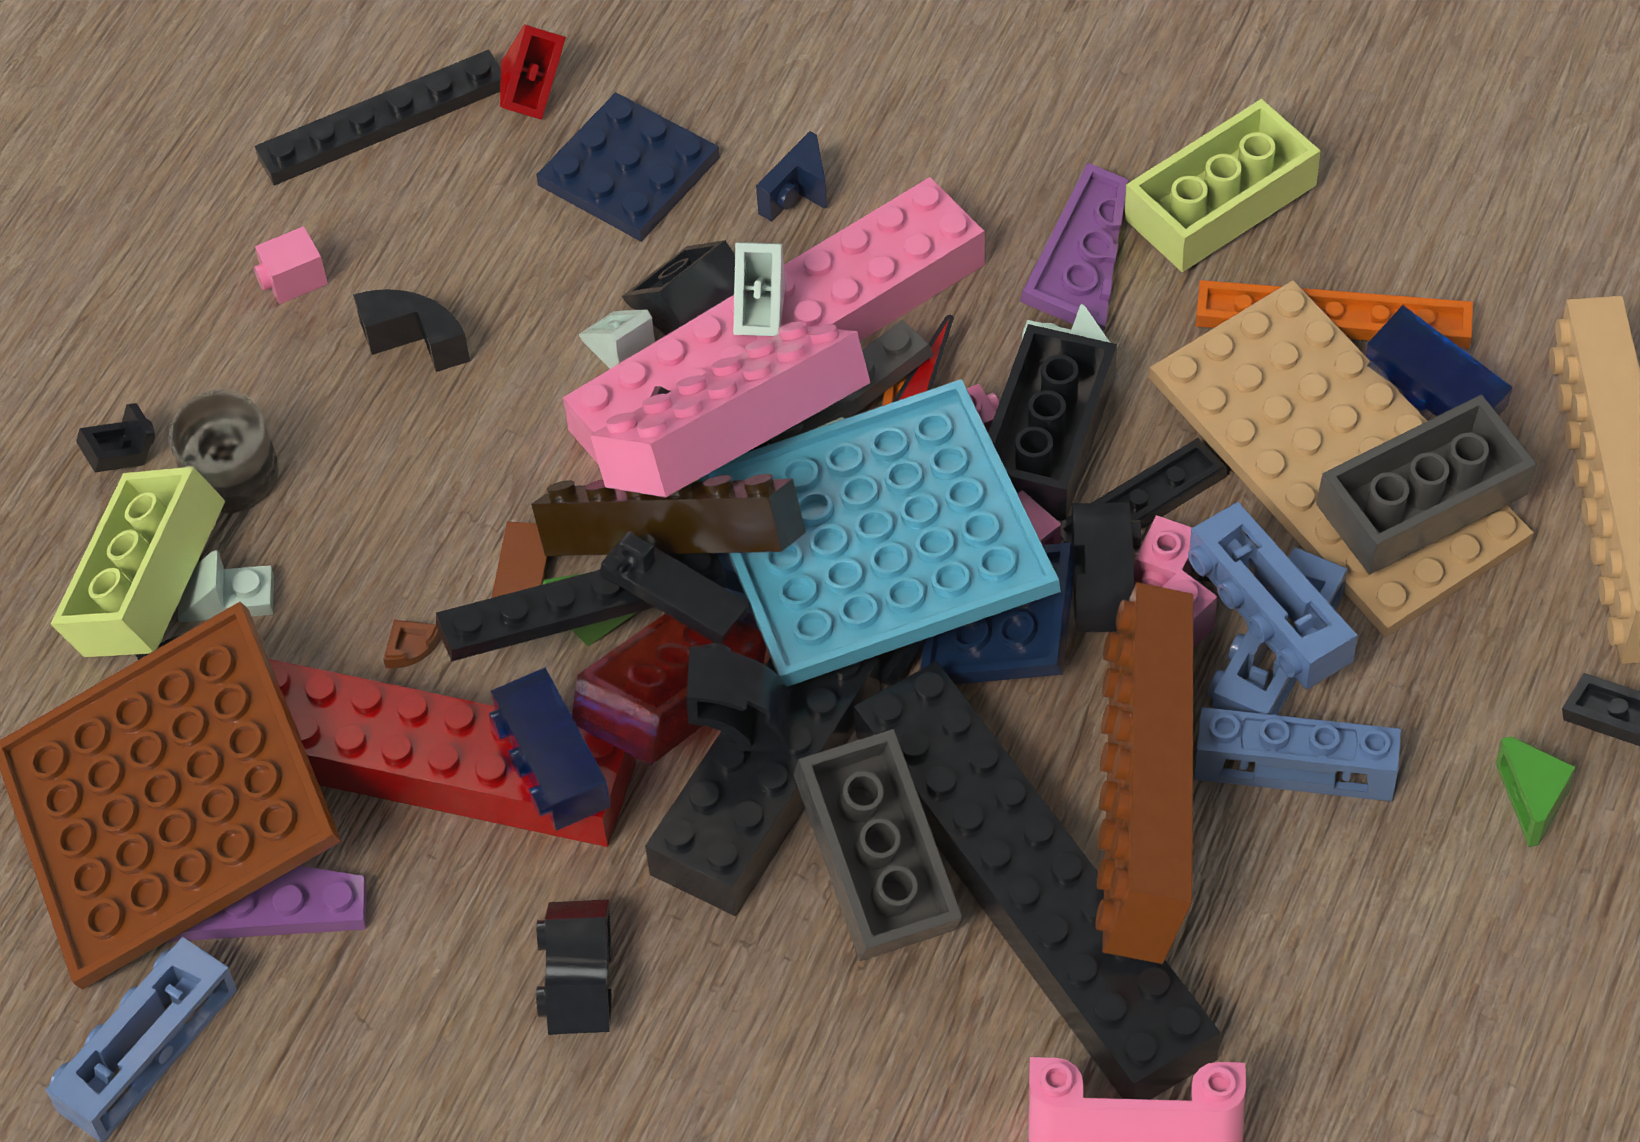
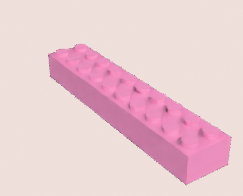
[563,177,985,465]

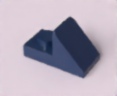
[756,131,827,221]

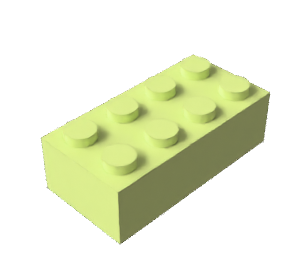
[1124,99,1321,272]
[51,467,225,657]

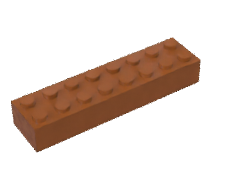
[1096,582,1193,964]

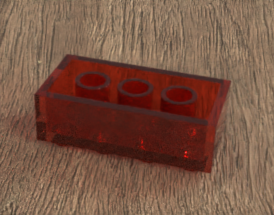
[570,613,767,765]

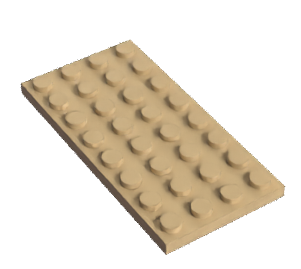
[1148,280,1534,638]

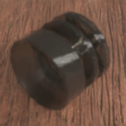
[168,390,279,513]

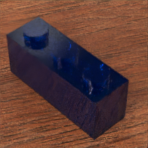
[1366,305,1513,417]
[488,667,611,831]

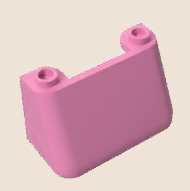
[1028,1057,1246,1142]

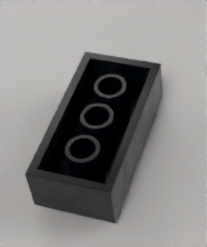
[988,324,1117,521]

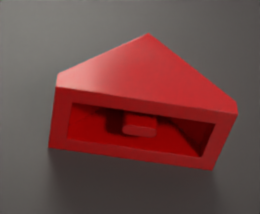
[500,24,566,120]

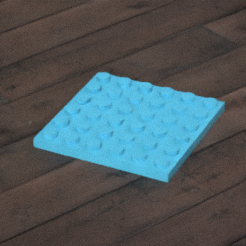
[699,379,1061,687]

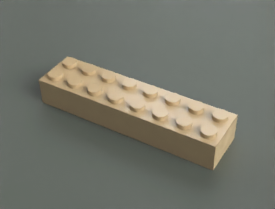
[1549,296,1640,664]

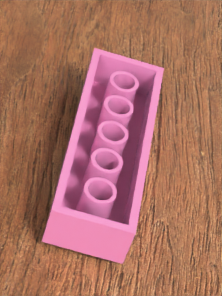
[590,321,870,497]

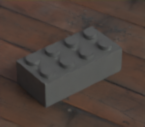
[1316,394,1537,575]
[793,729,962,961]

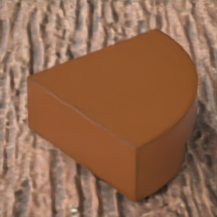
[383,620,441,669]

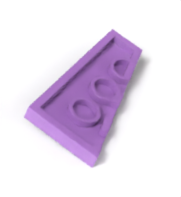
[1020,163,1128,333]
[167,866,367,942]

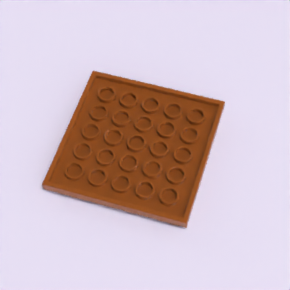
[0,602,342,990]

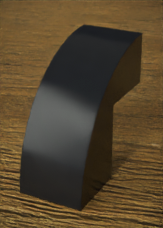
[353,289,470,372]

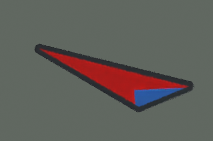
[892,315,954,403]

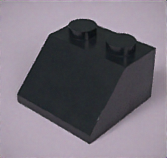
[622,240,735,335]

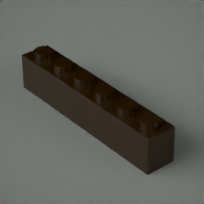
[531,474,806,556]

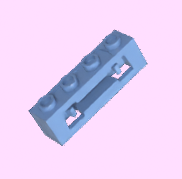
[1188,502,1358,690]
[1207,547,1347,715]
[1194,707,1401,801]
[45,936,238,1142]

